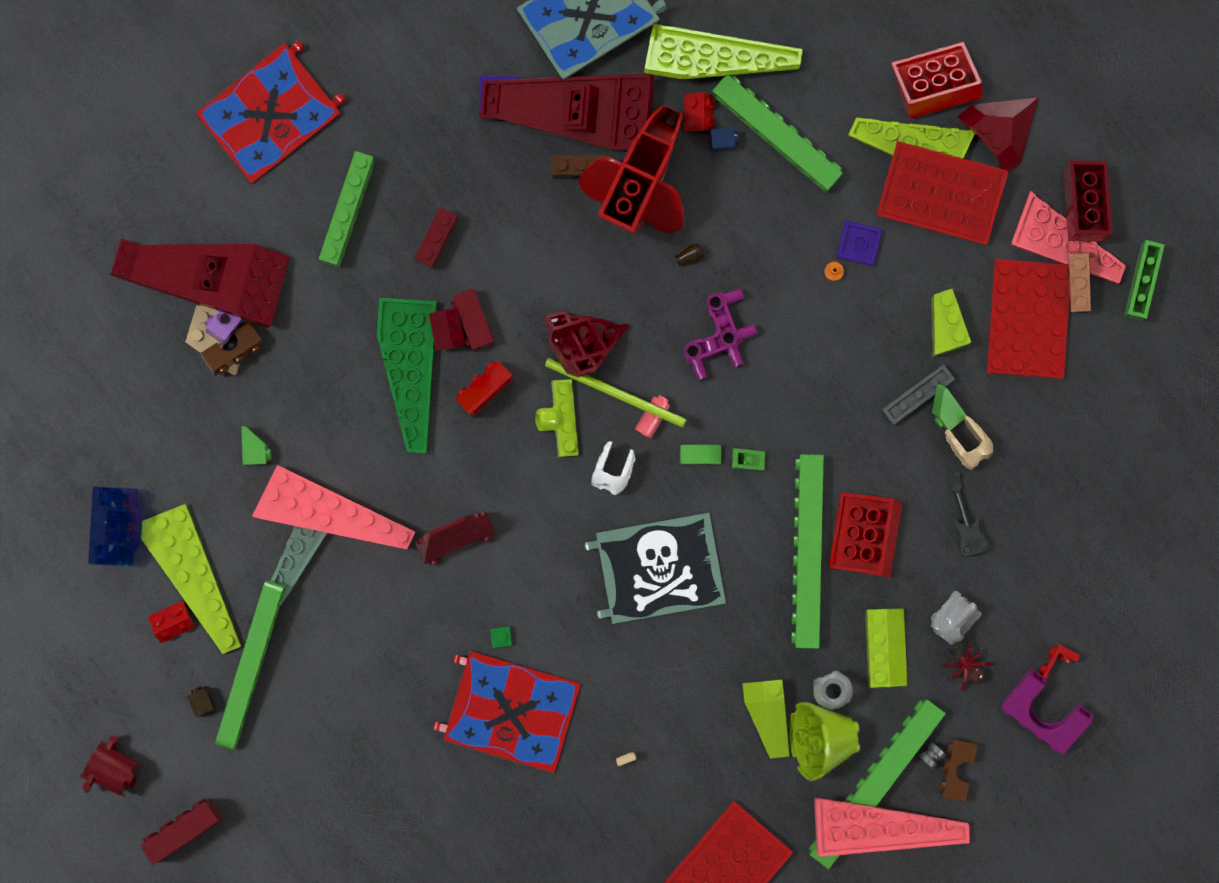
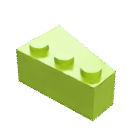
[931,289,971,357]

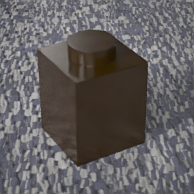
[187,686,217,717]

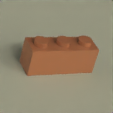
[1068,251,1091,312]

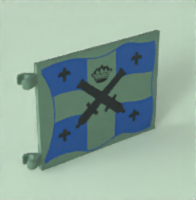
[516,0,667,80]

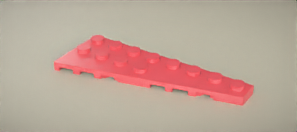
[252,465,416,550]
[814,798,970,857]

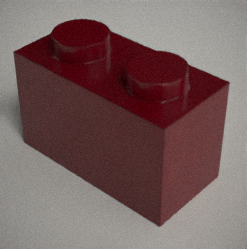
[428,308,465,351]

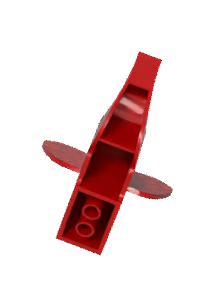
[578,105,684,236]

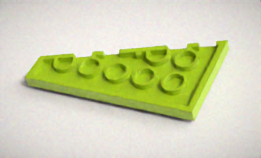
[848,118,974,158]

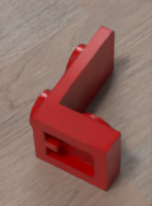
[1038,644,1080,678]

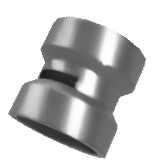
[919,742,946,769]

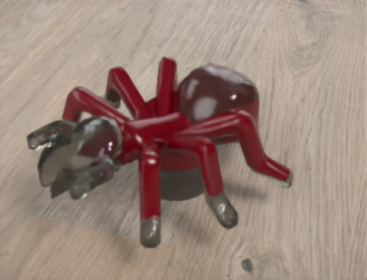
[941,640,992,691]

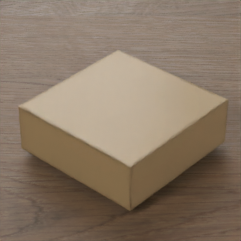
[616,752,636,766]

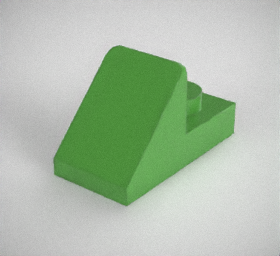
[732,448,765,471]

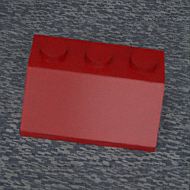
[455,361,514,417]

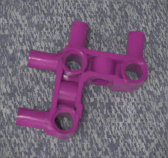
[684,288,757,381]

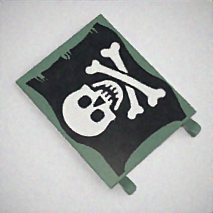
[584,513,726,624]

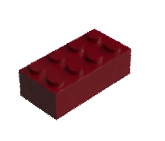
[1063,161,1113,241]
[140,799,224,865]

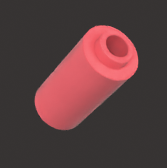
[634,395,670,439]

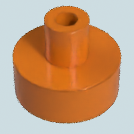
[824,262,844,282]

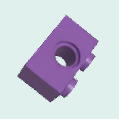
[205,310,244,346]

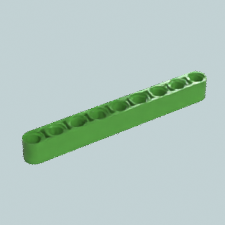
[216,581,285,750]

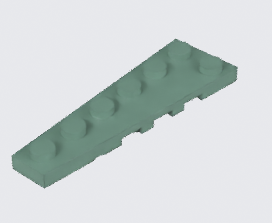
[270,526,328,606]

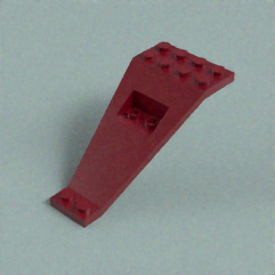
[480,74,654,151]
[109,238,289,328]

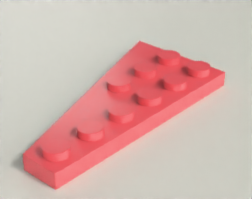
[1010,191,1126,284]

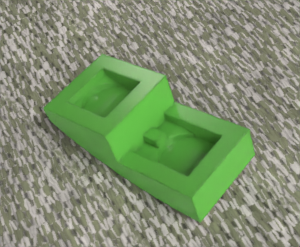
[680,445,721,465]

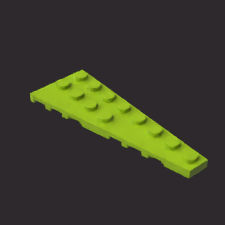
[133,504,242,654]

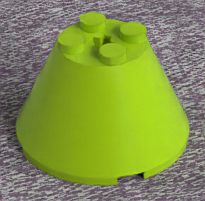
[789,702,860,781]

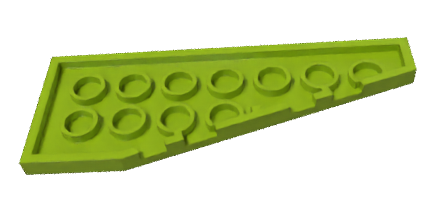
[644,24,803,79]

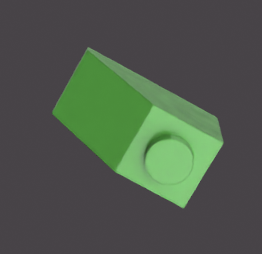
[932,384,967,430]
[241,426,272,466]

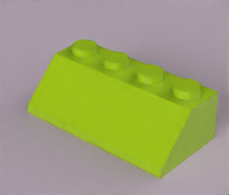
[865,609,907,688]

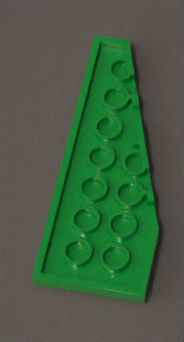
[377,298,437,454]

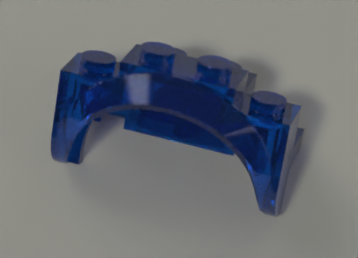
[88,487,143,566]

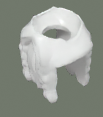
[591,442,635,495]

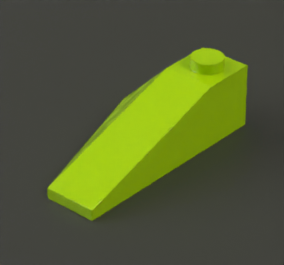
[742,679,789,759]

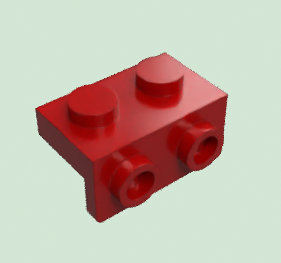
[684,92,715,133]
[148,600,195,643]

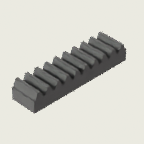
[882,364,955,425]

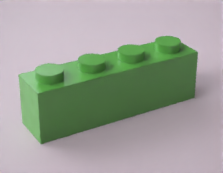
[1124,240,1165,321]

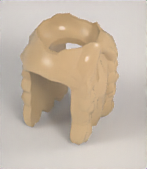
[945,416,994,470]

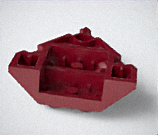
[956,97,1039,173]
[544,311,629,377]

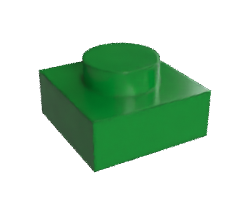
[490,626,512,648]

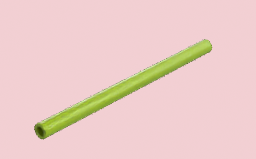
[545,358,687,428]

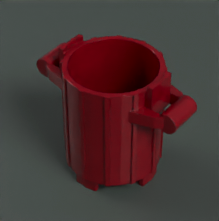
[80,735,142,797]

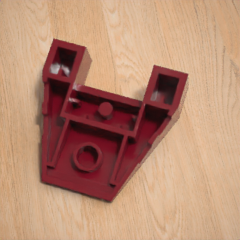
[415,511,496,566]

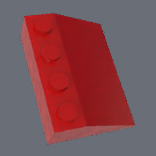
[891,42,982,119]
[829,492,903,578]

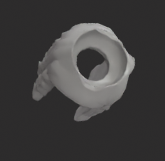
[931,591,982,645]
[813,670,853,711]

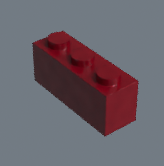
[414,207,458,270]
[451,288,495,352]

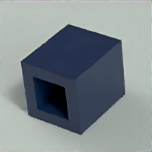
[710,128,739,152]

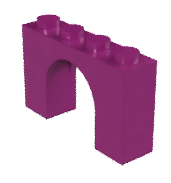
[1001,667,1093,755]

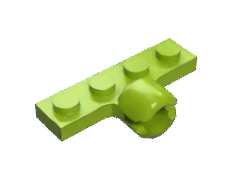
[535,379,579,457]

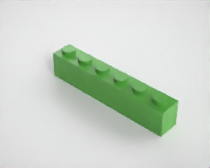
[319,151,375,268]

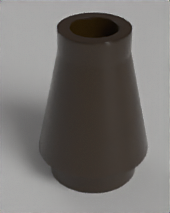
[675,243,704,266]

